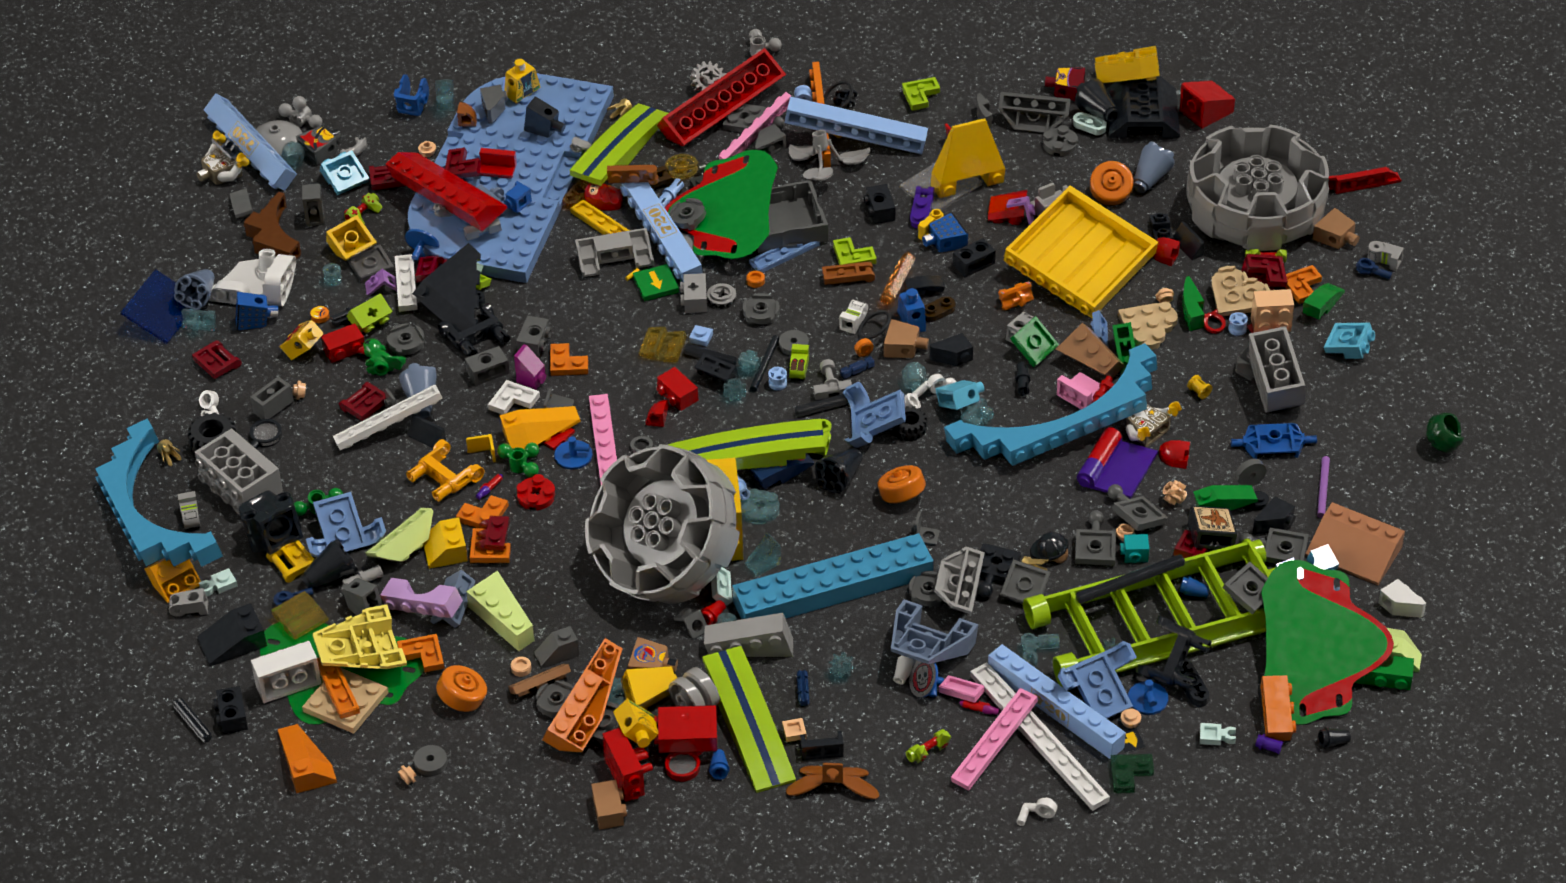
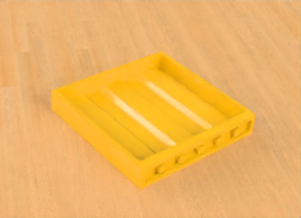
[1003,186,1158,318]

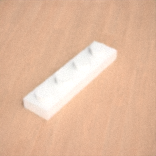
[395,254,418,312]

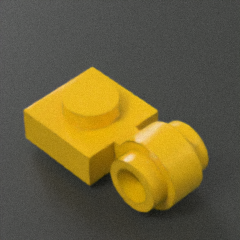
[918,209,944,240]

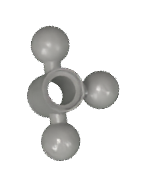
[749,29,782,56]
[278,96,322,128]

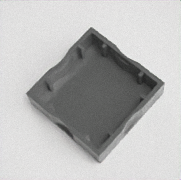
[757,180,829,253]

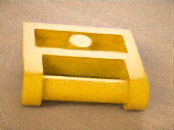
[266,540,314,583]

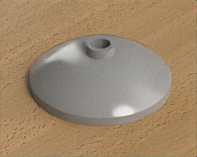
[256,120,302,157]

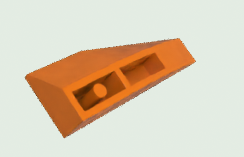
[542,638,622,752]

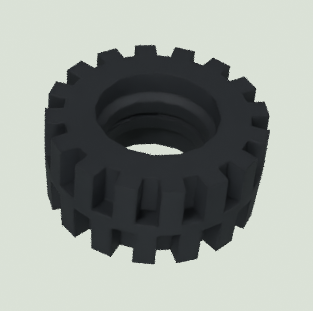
[893,406,927,441]

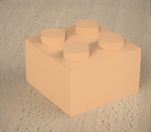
[1251,289,1294,333]

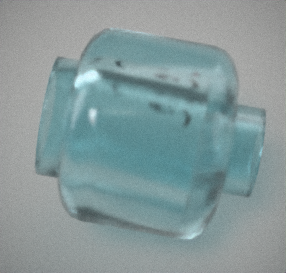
[281,141,305,168]
[902,362,928,391]

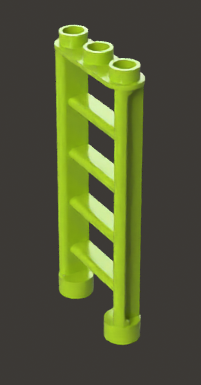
[1023,538,1275,687]

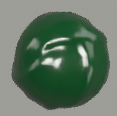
[1426,413,1464,453]

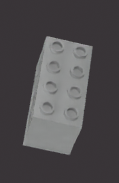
[195,428,283,514]

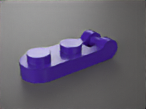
[910,186,935,229]

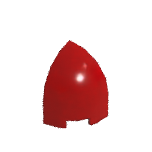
[1153,237,1180,266]
[645,400,669,427]
[1158,440,1190,469]

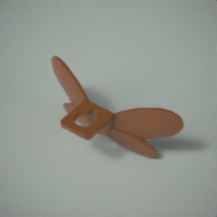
[786,763,879,799]

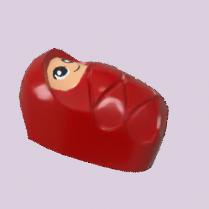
[584,183,623,211]

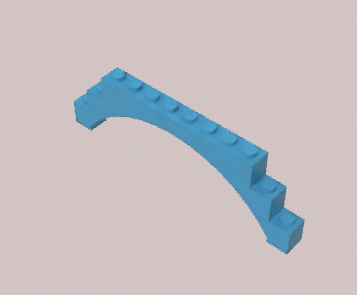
[944,343,1157,466]
[95,418,223,567]

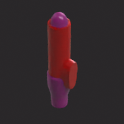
[960,700,999,715]

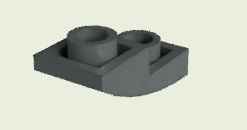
[977,93,993,129]
[230,188,253,218]

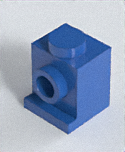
[504,181,532,213]

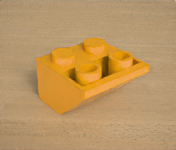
[144,558,201,603]

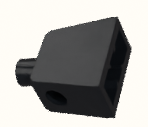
[524,96,566,138]

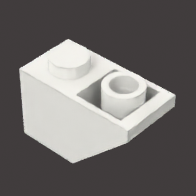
[1378,579,1426,618]

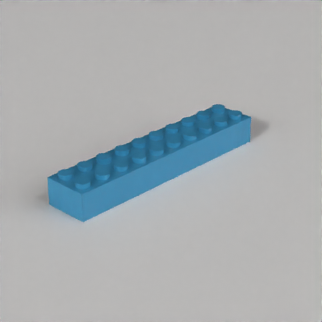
[732,533,933,620]

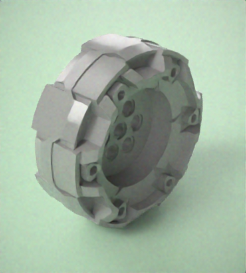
[1186,125,1329,251]
[585,444,740,604]

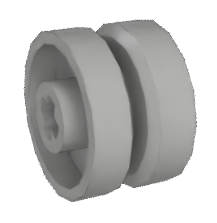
[669,667,720,707]

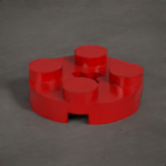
[517,474,555,510]

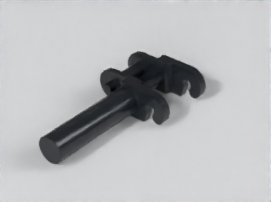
[833,89,858,109]

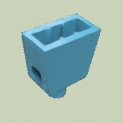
[935,380,984,410]

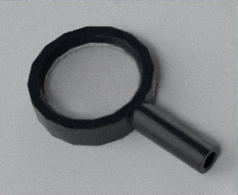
[249,419,282,449]

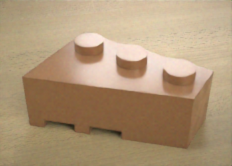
[1056,323,1125,379]

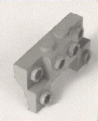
[575,228,654,277]

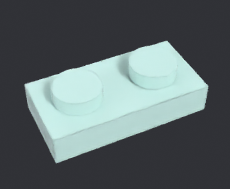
[711,567,732,606]

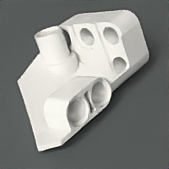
[209,249,296,306]

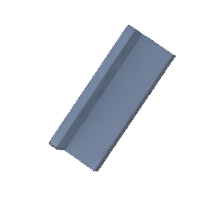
[430,570,475,628]

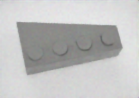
[704,613,793,657]

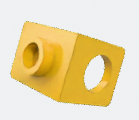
[466,434,496,462]

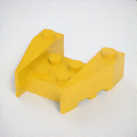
[1095,46,1160,83]

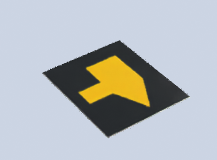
[1123,727,1146,753]

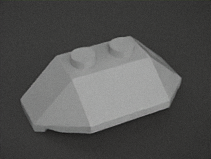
[934,547,985,614]

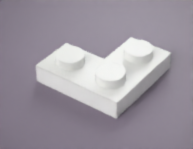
[488,380,540,414]

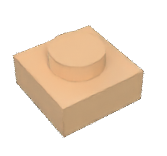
[782,718,807,742]

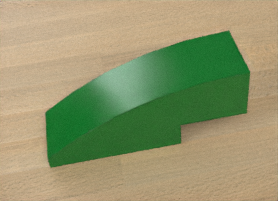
[1182,276,1205,331]
[1302,283,1345,320]

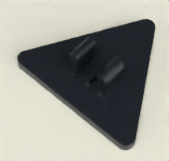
[211,138,239,161]

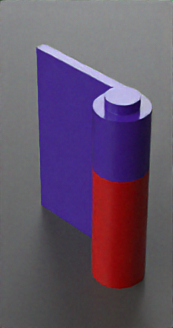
[1076,427,1158,499]

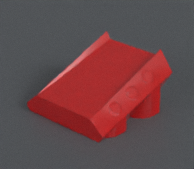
[988,190,1027,225]

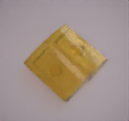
[639,327,687,362]
[271,591,328,639]

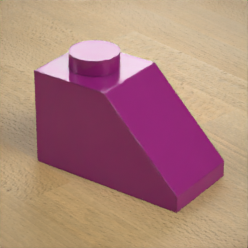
[514,344,546,390]

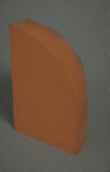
[457,102,477,127]

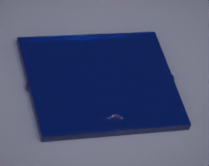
[120,269,194,344]

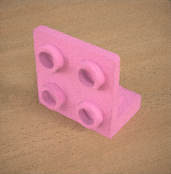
[1056,372,1108,409]

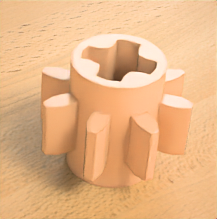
[1163,480,1187,505]

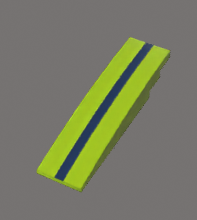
[570,103,668,186]
[668,419,825,470]
[703,646,796,793]

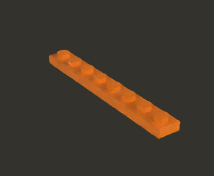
[809,62,831,168]

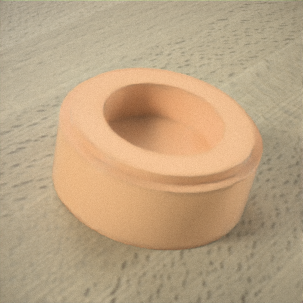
[511,657,531,677]

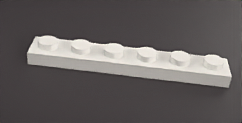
[333,385,443,450]

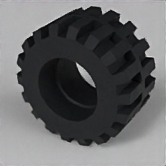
[187,412,236,458]

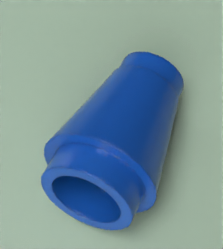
[1179,577,1209,598]
[709,749,730,780]

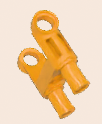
[406,439,485,502]

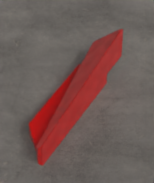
[1328,167,1402,194]

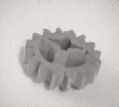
[690,61,727,92]

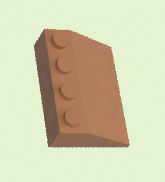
[1305,502,1405,585]

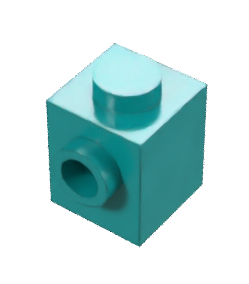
[1120,534,1149,563]

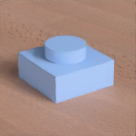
[689,325,713,347]

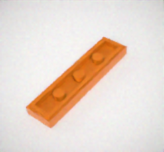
[317,658,360,719]

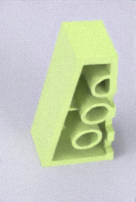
[466,571,534,651]

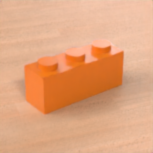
[1260,675,1296,741]

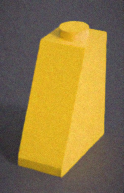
[621,666,677,709]

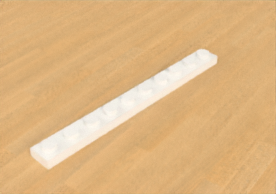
[970,663,1110,811]

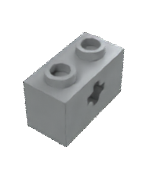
[680,273,707,313]

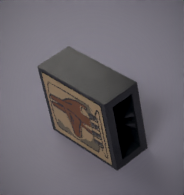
[1188,505,1237,549]

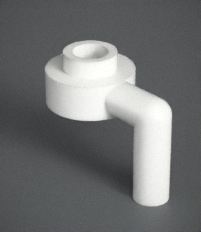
[928,374,956,394]
[904,381,931,409]
[199,390,219,416]
[1017,798,1057,826]

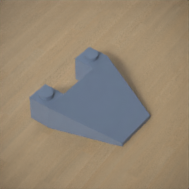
[891,599,978,664]

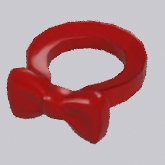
[1204,310,1226,334]

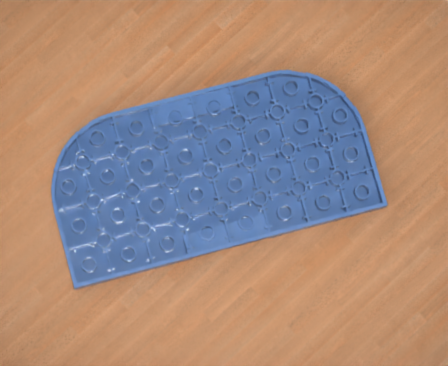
[408,73,614,283]

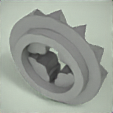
[707,283,736,307]

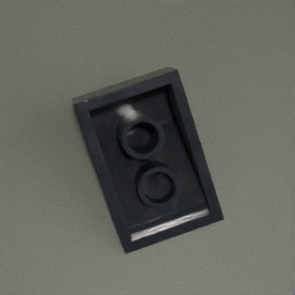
[197,603,267,666]

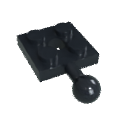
[977,543,1021,598]

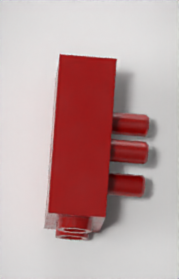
[654,705,717,753]
[602,728,653,802]

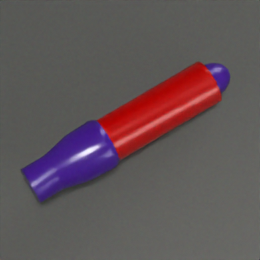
[476,474,503,500]

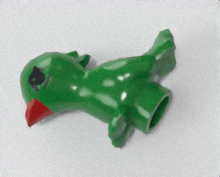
[357,338,406,376]

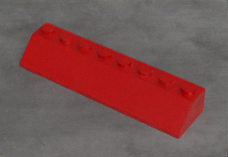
[657,48,786,146]
[386,152,508,231]

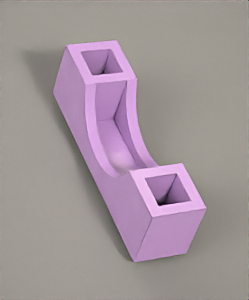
[380,578,463,618]

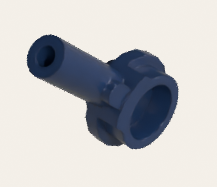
[1356,258,1392,279]
[274,588,314,610]

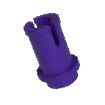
[1255,734,1283,754]

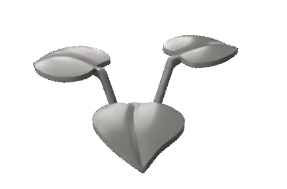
[789,130,870,180]

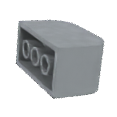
[1249,326,1305,413]

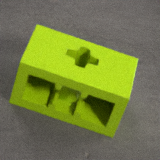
[347,293,393,334]

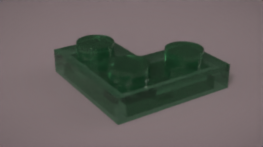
[1110,754,1154,793]

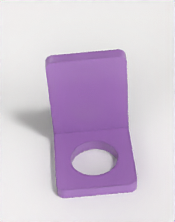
[1006,196,1035,225]
[365,269,397,296]

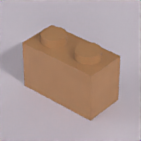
[591,780,627,830]

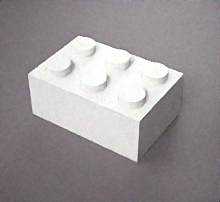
[251,641,321,703]

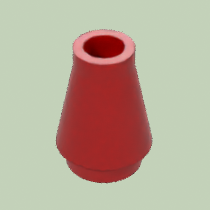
[701,600,726,625]

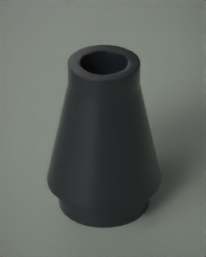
[1318,727,1351,748]

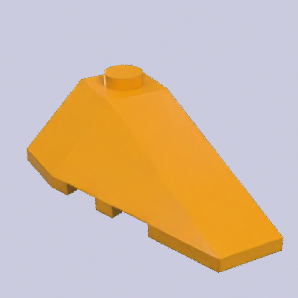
[499,406,581,449]

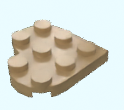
[1212,266,1270,316]
[1118,302,1178,350]

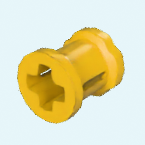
[1187,375,1213,399]

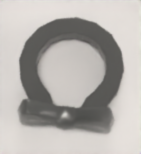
[630,436,653,453]

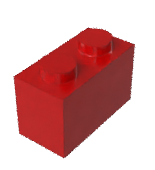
[321,323,365,363]
[657,367,699,411]

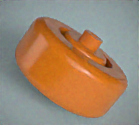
[1090,161,1133,205]
[877,465,926,503]
[436,665,487,712]

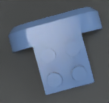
[843,382,906,448]
[306,492,386,557]
[1058,641,1137,719]

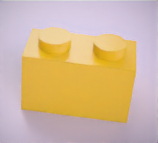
[326,215,377,261]
[423,517,468,569]

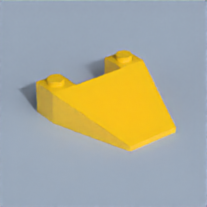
[930,118,1005,198]

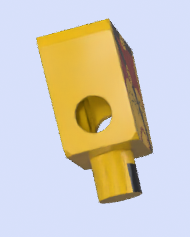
[279,320,323,360]

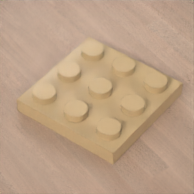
[302,667,388,734]

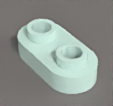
[1073,112,1106,135]

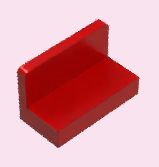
[479,148,517,179]

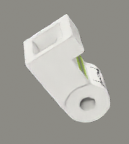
[839,300,868,334]

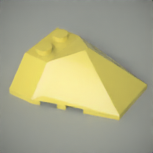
[313,604,407,669]

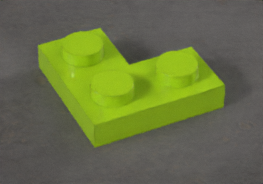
[902,77,940,111]
[833,237,877,265]

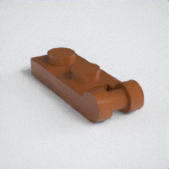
[607,165,659,185]
[822,262,875,285]

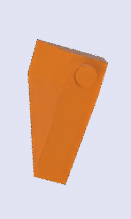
[278,724,337,793]

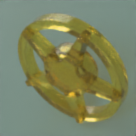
[665,154,698,179]

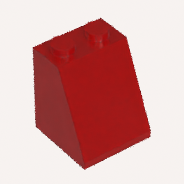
[1179,81,1235,129]

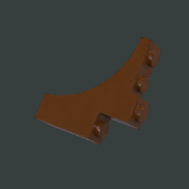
[244,192,301,261]

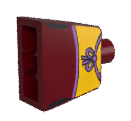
[1045,67,1085,101]

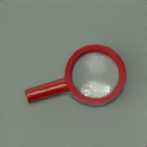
[665,751,704,782]

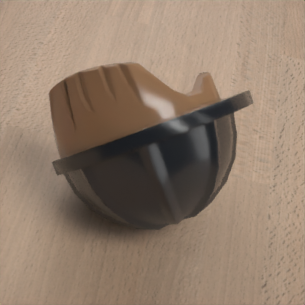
[1030,531,1068,563]

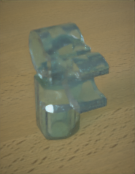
[1021,633,1059,665]

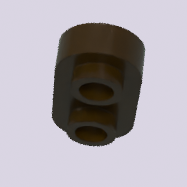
[924,296,956,322]

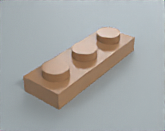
[508,664,571,696]

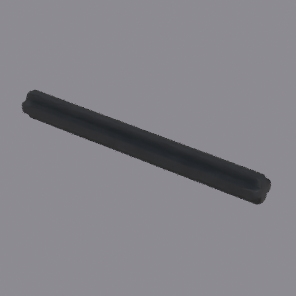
[1076,554,1185,604]

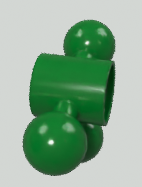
[497,442,540,478]
[294,488,343,523]

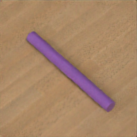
[1317,456,1330,518]

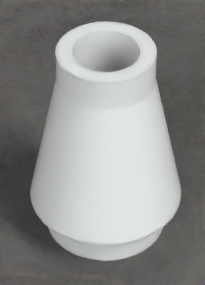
[893,655,917,685]

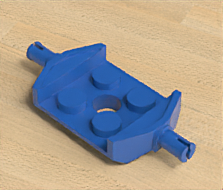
[1231,423,1317,459]

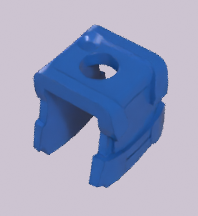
[394,74,429,116]

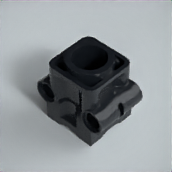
[239,490,303,555]

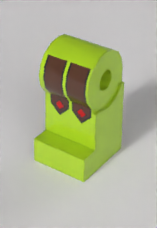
[789,344,809,379]

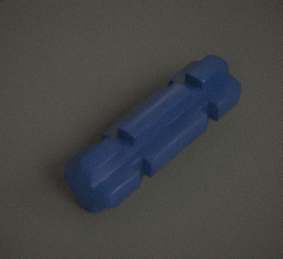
[840,356,875,379]
[797,670,809,706]

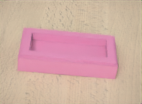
[939,675,985,703]

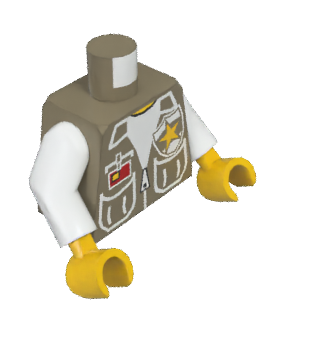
[197,131,249,185]
[1126,401,1182,448]

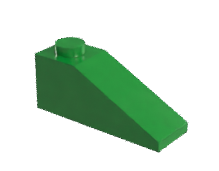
[1112,322,1135,375]
[1193,485,1258,511]

